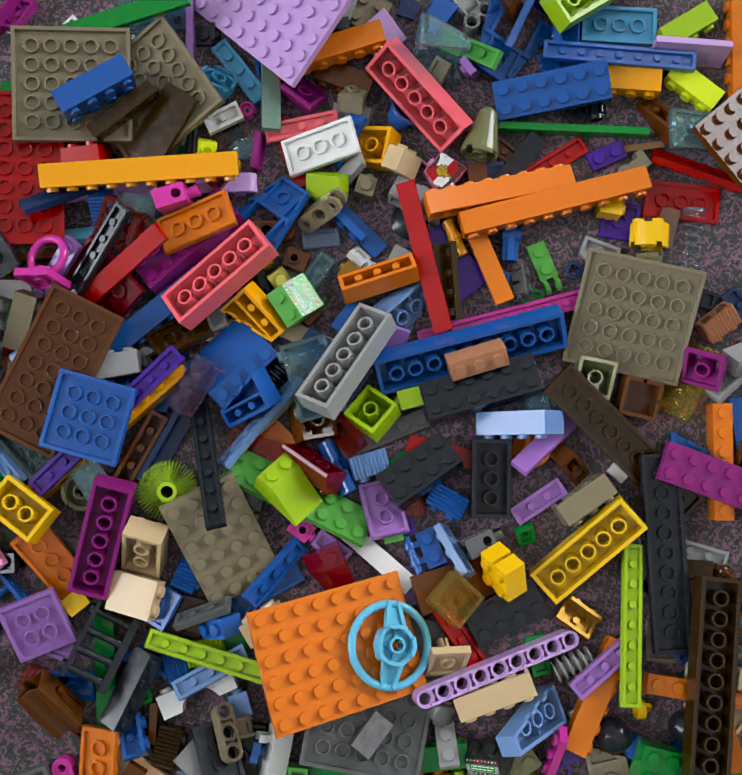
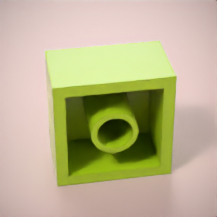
[344,384,402,443]

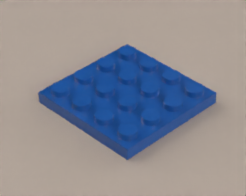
[38,368,138,467]

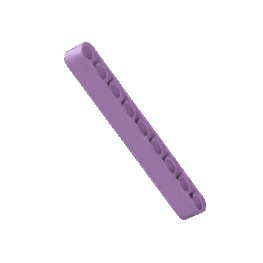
[412,628,579,709]

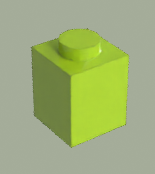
[394,386,424,411]

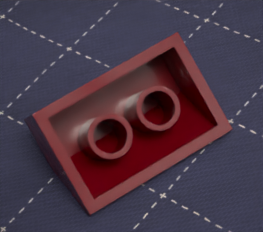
[282,443,347,495]

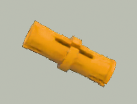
[441,218,468,258]

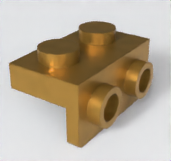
[553,595,603,641]

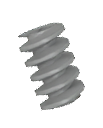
[550,646,593,684]

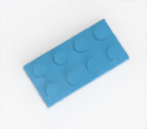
[580,6,657,47]

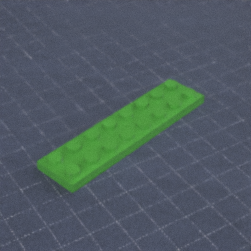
[221,450,369,548]

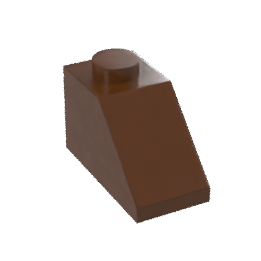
[549,442,590,486]

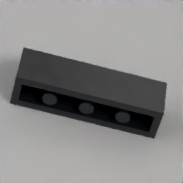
[99,646,164,733]

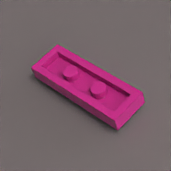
[541,725,568,775]

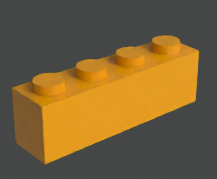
[608,65,663,100]

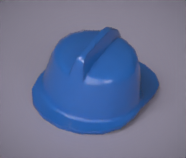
[387,98,415,131]

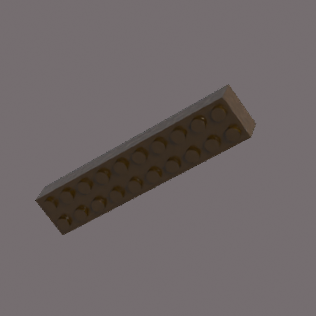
[681,575,742,775]

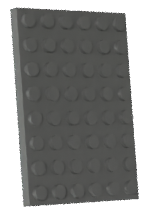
[298,616,444,775]

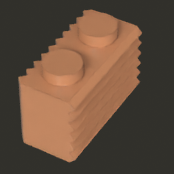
[694,301,742,344]

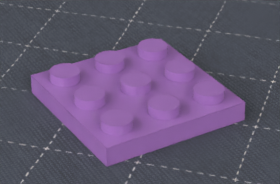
[0,586,78,663]

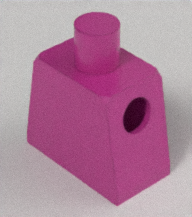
[151,182,202,215]

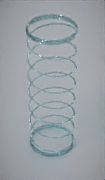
[678,208,706,270]

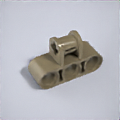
[211,702,257,764]

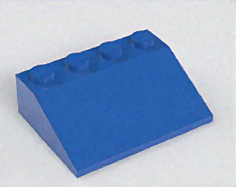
[185,318,280,408]

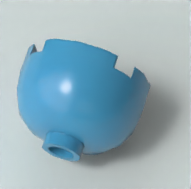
[201,65,237,101]

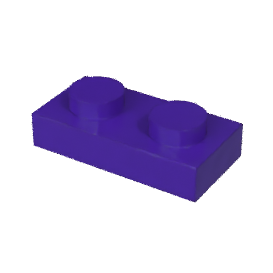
[585,139,628,172]

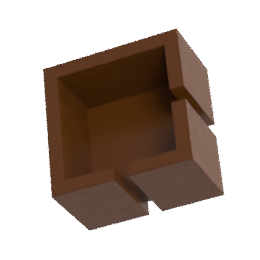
[613,374,665,421]

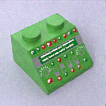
[266,273,325,328]

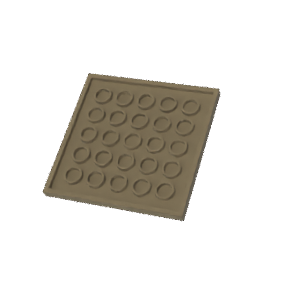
[115,15,225,158]
[10,25,133,143]
[562,247,707,386]

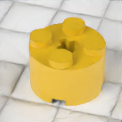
[629,218,670,251]

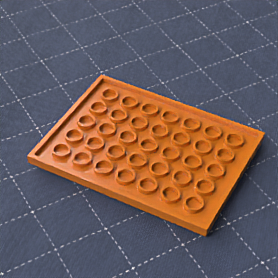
[245,571,427,739]

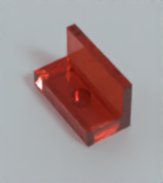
[330,411,367,459]

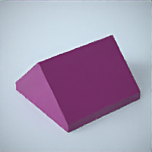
[280,77,329,115]
[680,347,729,392]

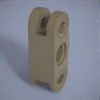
[298,188,348,233]

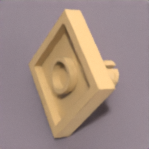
[424,637,472,677]

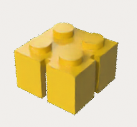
[480,541,527,603]

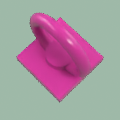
[13,235,72,290]

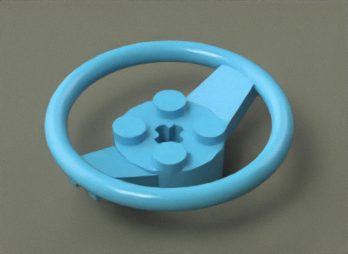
[348,600,431,691]

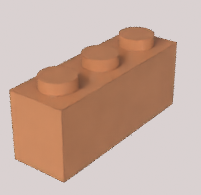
[444,338,510,381]

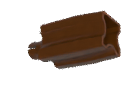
[16,668,86,740]

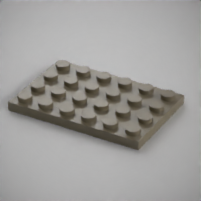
[159,471,275,602]

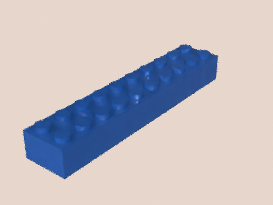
[373,304,568,395]

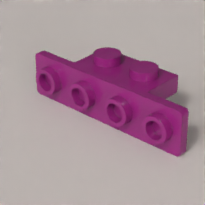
[0,0,39,38]

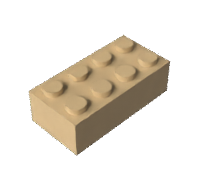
[452,668,538,723]

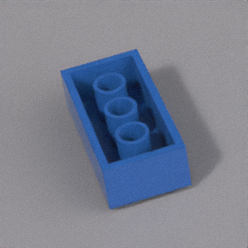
[50,53,136,124]

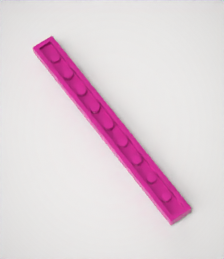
[416,289,579,340]

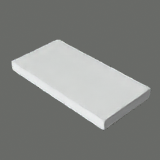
[281,115,362,178]

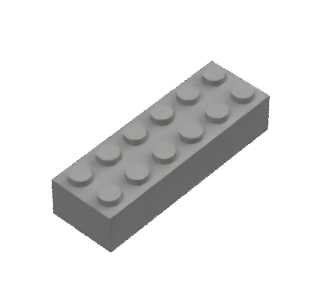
[295,302,397,420]

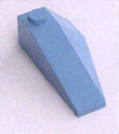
[373,277,426,333]

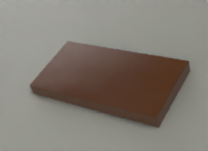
[409,556,494,616]

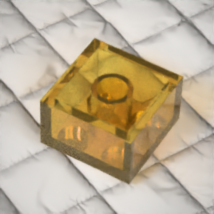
[424,570,485,629]

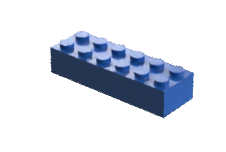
[492,59,613,122]

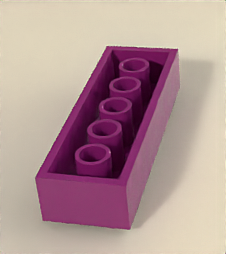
[135,187,246,294]
[67,473,138,600]

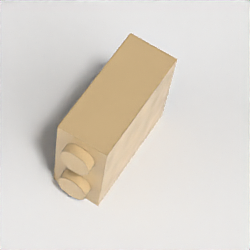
[104,569,166,622]

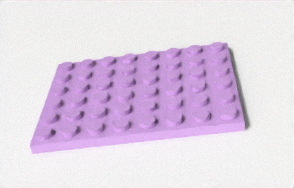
[194,0,353,88]

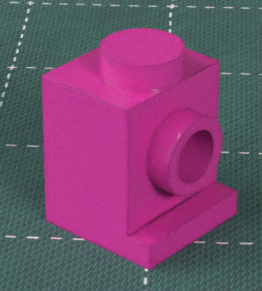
[286,520,317,544]

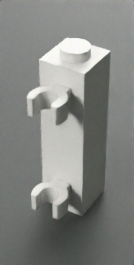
[255,723,294,775]

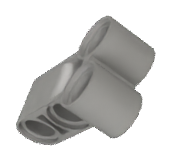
[451,0,489,36]

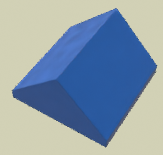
[51,669,96,701]

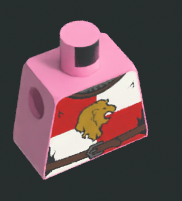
[421,152,467,190]

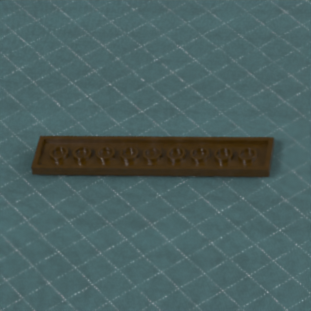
[542,363,705,519]

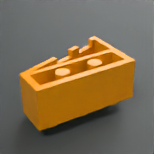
[219,280,287,342]

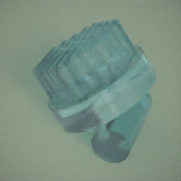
[229,137,253,160]

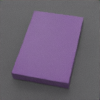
[358,481,410,541]

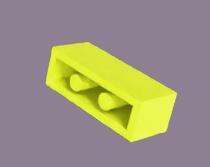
[662,70,725,115]

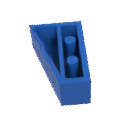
[220,366,282,428]

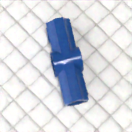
[500,225,522,263]
[317,438,357,498]

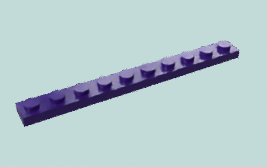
[28,345,186,497]

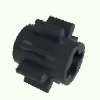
[583,102,607,123]

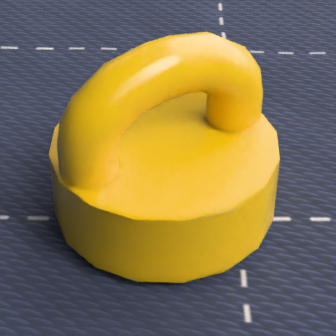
[632,699,653,720]

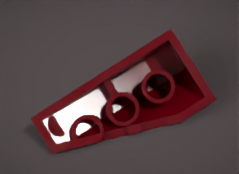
[302,540,357,591]

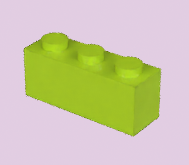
[656,0,719,38]

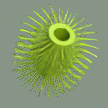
[137,459,198,520]

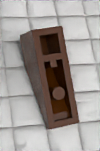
[635,99,690,150]

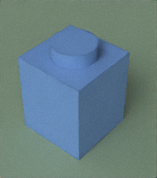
[227,686,255,719]

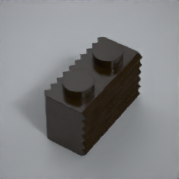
[150,722,188,771]

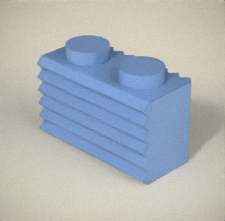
[348,448,390,483]

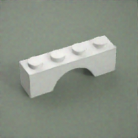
[155,674,240,721]

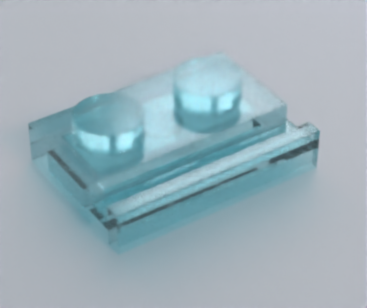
[69,460,107,502]

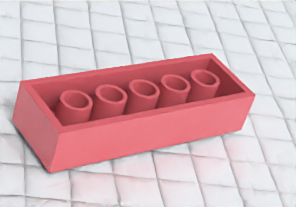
[365,37,473,153]
[161,219,279,331]

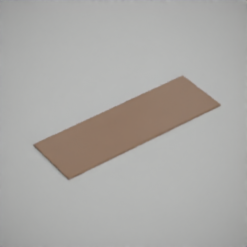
[624,141,665,152]

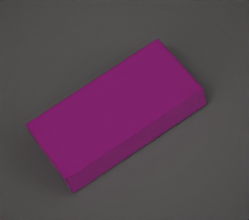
[250,130,267,173]

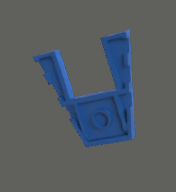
[474,0,554,81]
[236,176,310,249]

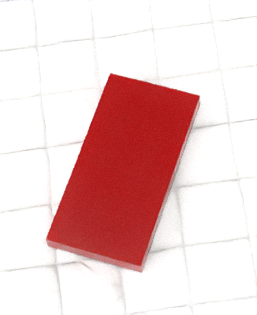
[642,179,721,225]

